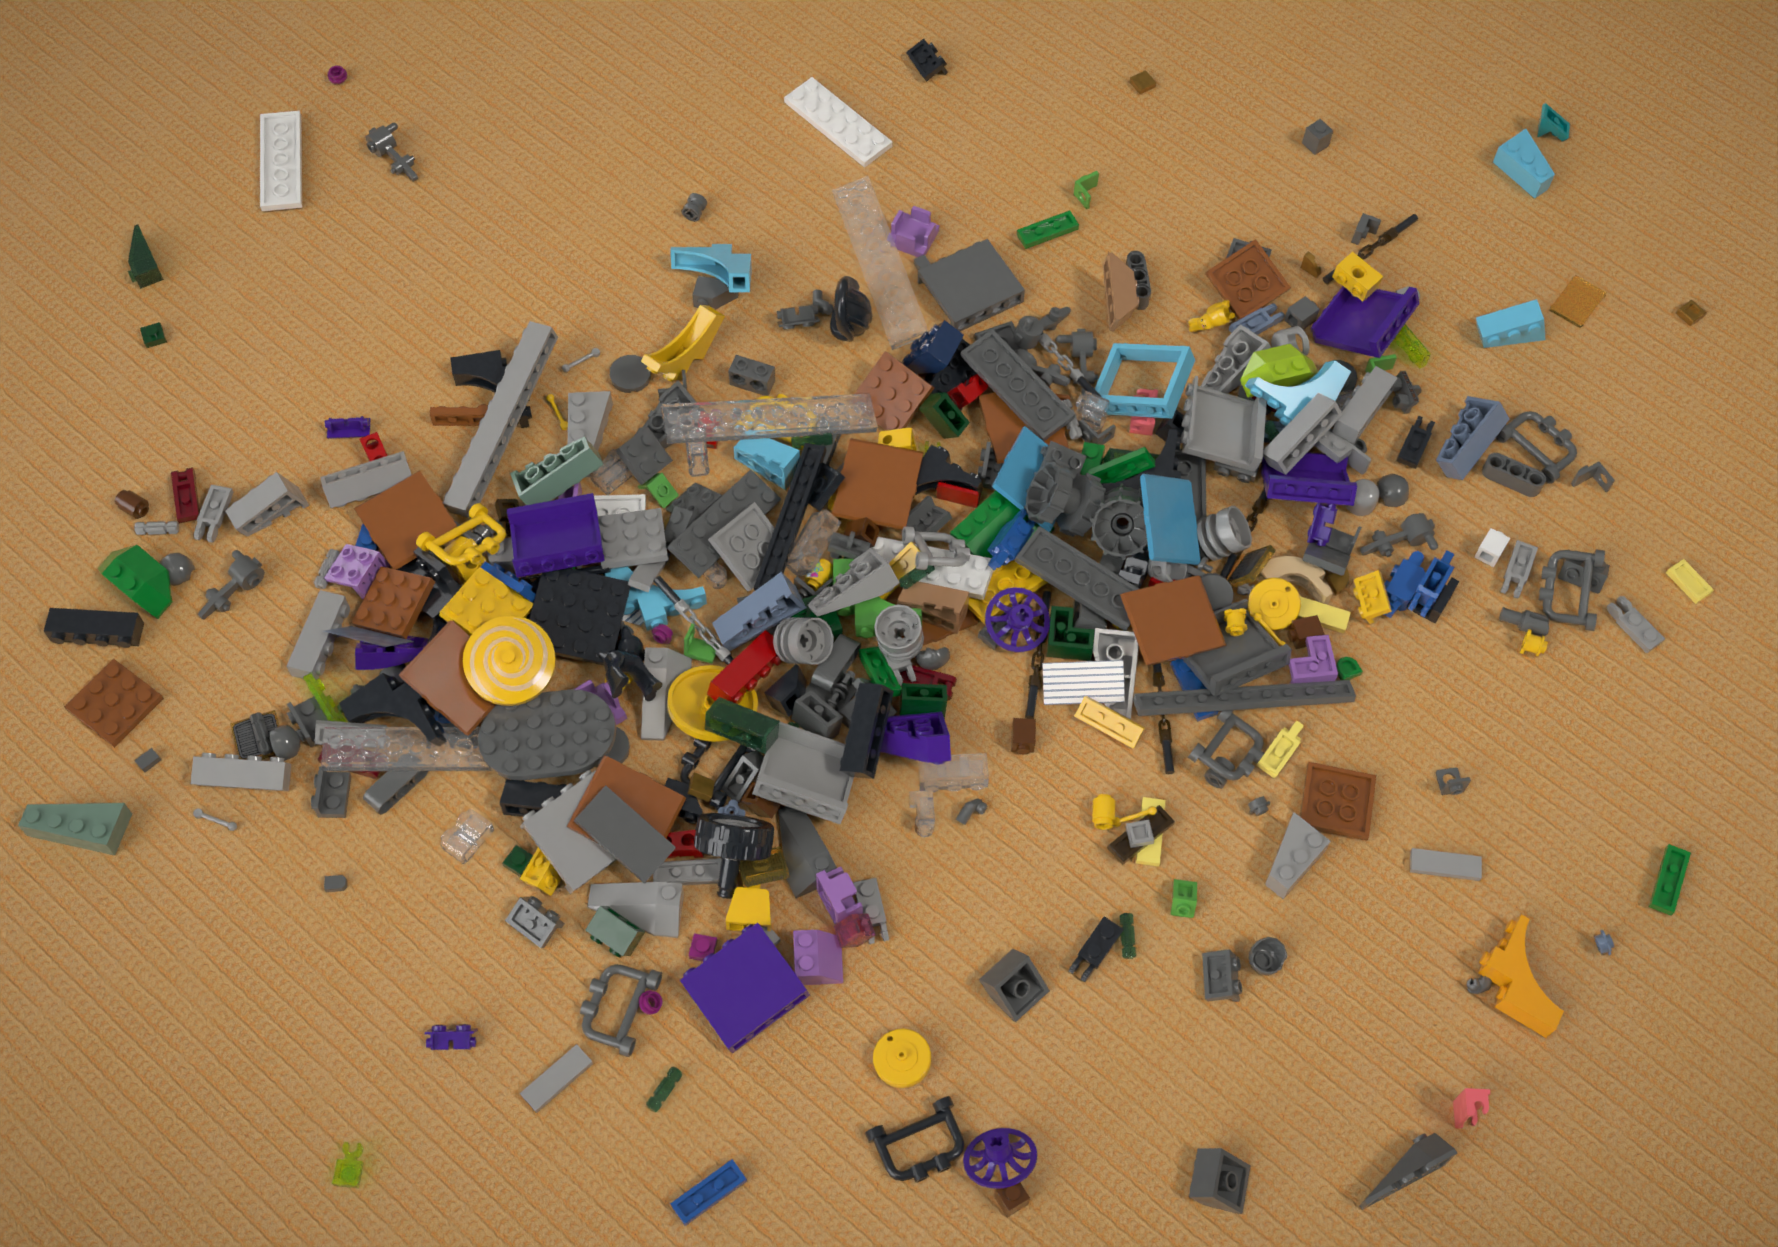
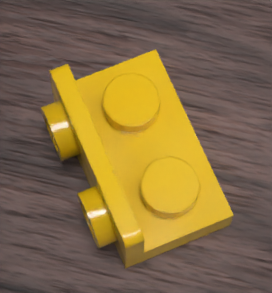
[1353,570,1392,624]
[520,847,562,896]

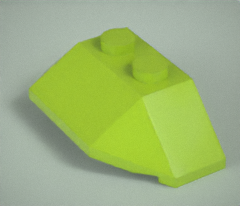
[1240,344,1318,398]

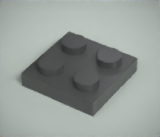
[615,427,673,485]

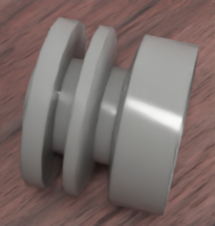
[1197,506,1252,561]
[874,604,924,662]
[773,617,833,664]

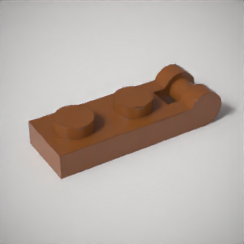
[430,404,488,426]

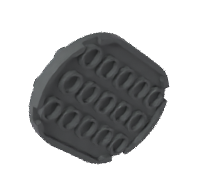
[478,689,616,780]

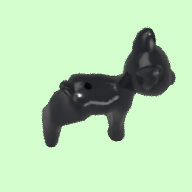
[599,626,663,701]

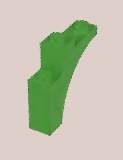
[833,559,922,638]

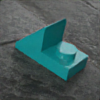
[1537,103,1570,142]

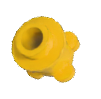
[1224,608,1248,636]
[1520,629,1548,657]

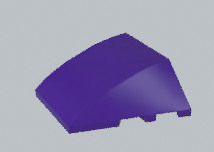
[355,635,428,670]

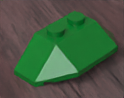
[98,545,173,619]

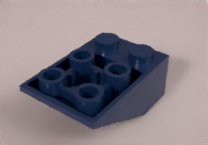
[901,320,964,374]

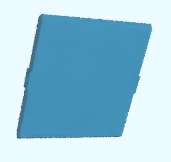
[992,426,1056,532]
[1140,474,1201,565]

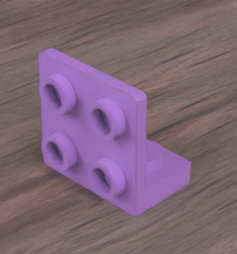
[325,544,391,599]

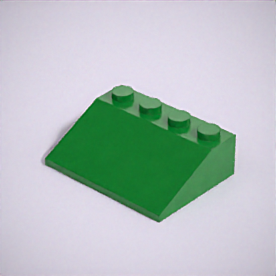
[950,491,1055,558]

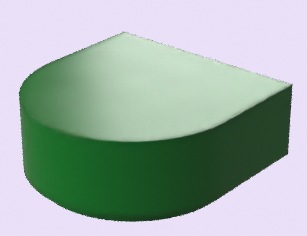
[1336,657,1363,680]

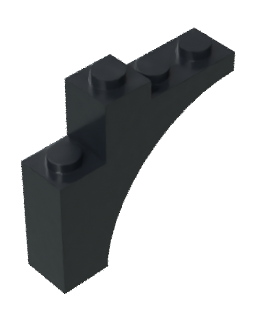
[450,350,532,428]
[1101,429,1181,492]
[915,444,983,495]
[339,673,447,747]

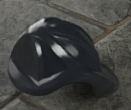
[830,276,873,342]

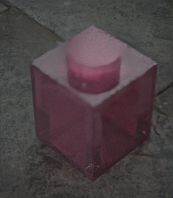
[834,913,875,948]

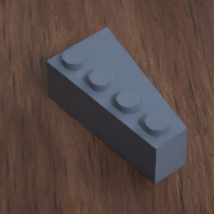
[1436,396,1510,480]
[712,572,806,651]

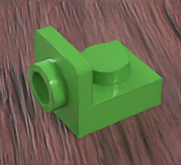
[1170,879,1197,918]

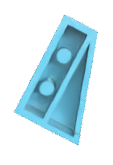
[1493,129,1555,199]
[1476,299,1546,348]
[733,430,800,490]

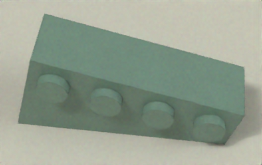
[510,436,604,505]
[18,803,132,856]

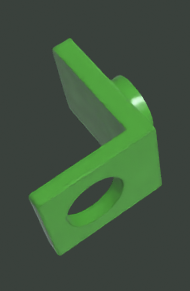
[1073,171,1099,209]
[1365,354,1397,373]
[637,473,679,508]
[684,623,719,664]

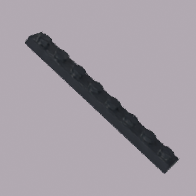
[754,443,827,591]

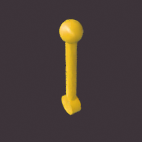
[546,394,568,430]
[1253,613,1286,647]
[1113,806,1157,827]

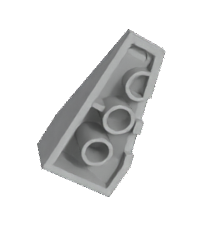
[1200,324,1271,394]
[808,548,900,617]
[1093,628,1139,720]
[641,647,692,741]
[588,882,684,938]

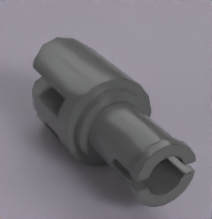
[1499,607,1549,637]

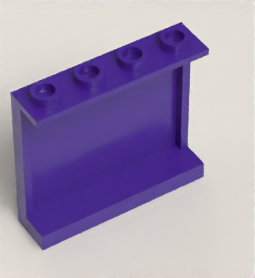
[1311,286,1420,358]
[1260,449,1357,506]
[507,493,605,577]
[680,923,810,1054]

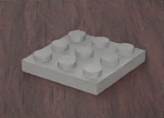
[708,502,794,592]
[598,508,668,569]

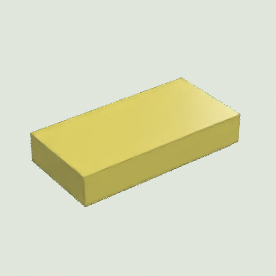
[1666,559,1714,604]

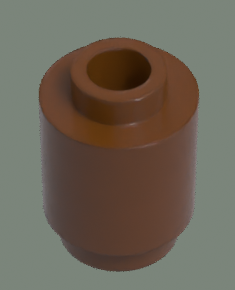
[115,490,149,519]

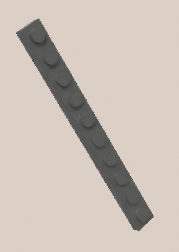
[1133,680,1356,716]

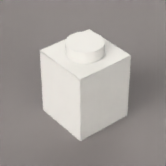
[1474,528,1510,568]

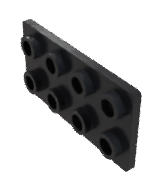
[924,338,977,411]
[396,547,462,620]

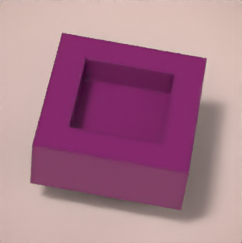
[688,933,718,961]

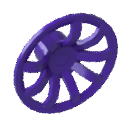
[985,587,1050,652]
[963,1128,1037,1189]

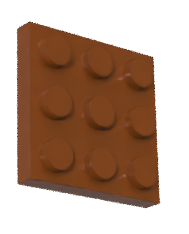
[1205,239,1291,320]
[849,351,934,431]
[351,566,435,639]
[64,659,164,748]
[1300,762,1377,841]

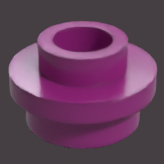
[328,65,347,84]
[652,624,673,644]
[639,990,663,1015]

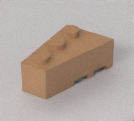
[897,579,970,634]

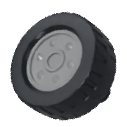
[694,813,774,899]

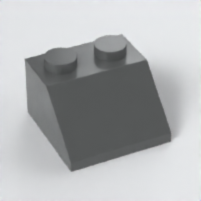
[979,949,1050,1022]
[1189,1148,1251,1214]

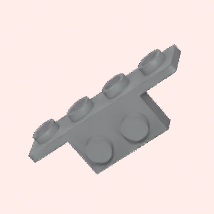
[1314,428,1371,475]

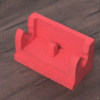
[1129,389,1158,436]
[1453,1088,1490,1128]

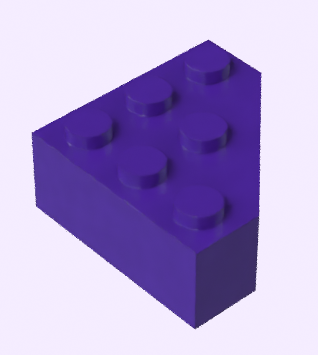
[881,712,951,765]

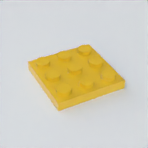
[439,567,533,636]

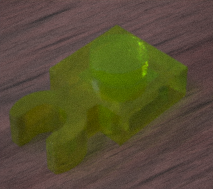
[332,1142,364,1188]

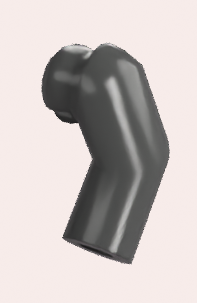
[813,289,834,315]
[956,798,988,825]
[1466,975,1492,995]

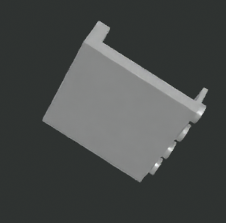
[1181,376,1267,472]
[752,720,854,824]
[520,769,617,894]

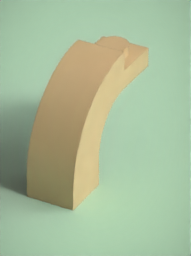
[1254,556,1333,604]

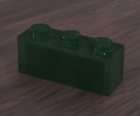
[705,697,780,754]

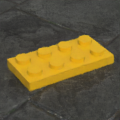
[968,559,1048,624]

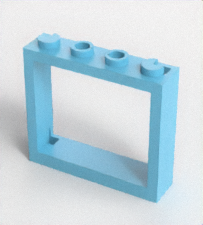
[1090,343,1195,419]

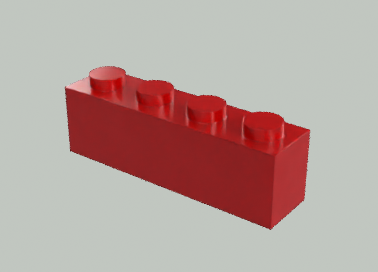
[707,630,782,710]

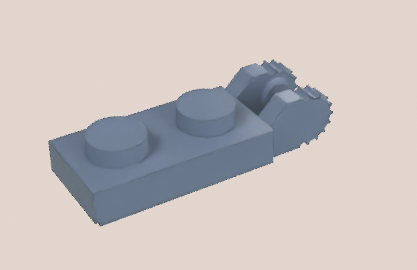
[1229,303,1285,335]

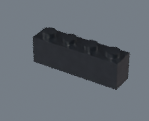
[44,608,144,648]
[839,683,894,779]
[499,779,567,817]

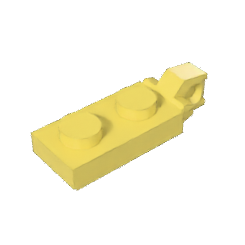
[1256,720,1304,779]

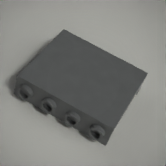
[917,239,1025,331]
[1183,599,1292,697]

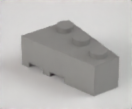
[225,472,309,537]
[1265,812,1331,899]

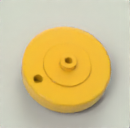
[1248,578,1301,630]
[873,1028,932,1088]

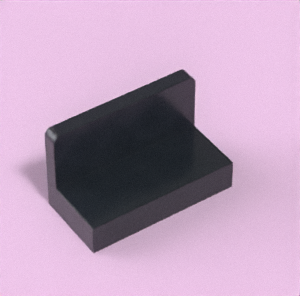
[1413,577,1460,624]

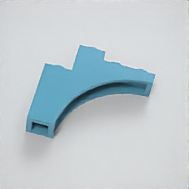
[670,244,752,292]
[1245,360,1351,426]
[601,564,707,631]

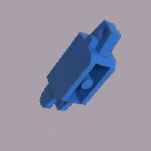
[987,509,1036,570]
[1408,550,1455,618]
[1383,551,1425,618]

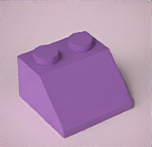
[793,930,843,985]

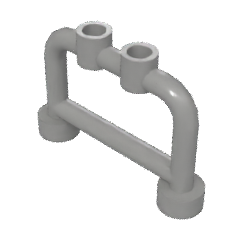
[902,526,970,570]

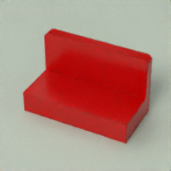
[936,482,983,508]

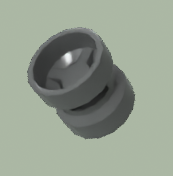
[681,193,707,221]
[1204,756,1235,789]

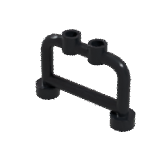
[680,734,764,810]
[865,1096,964,1183]

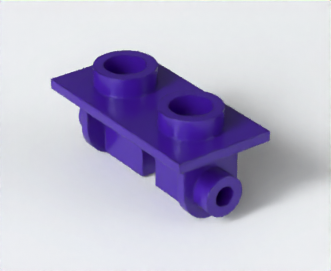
[325,416,371,439]
[1307,503,1338,546]
[425,1024,478,1050]

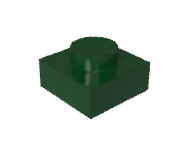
[140,322,167,348]
[502,845,533,877]

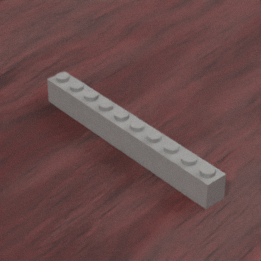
[443,321,558,519]

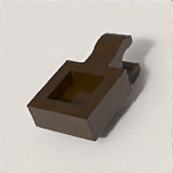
[495,499,519,536]

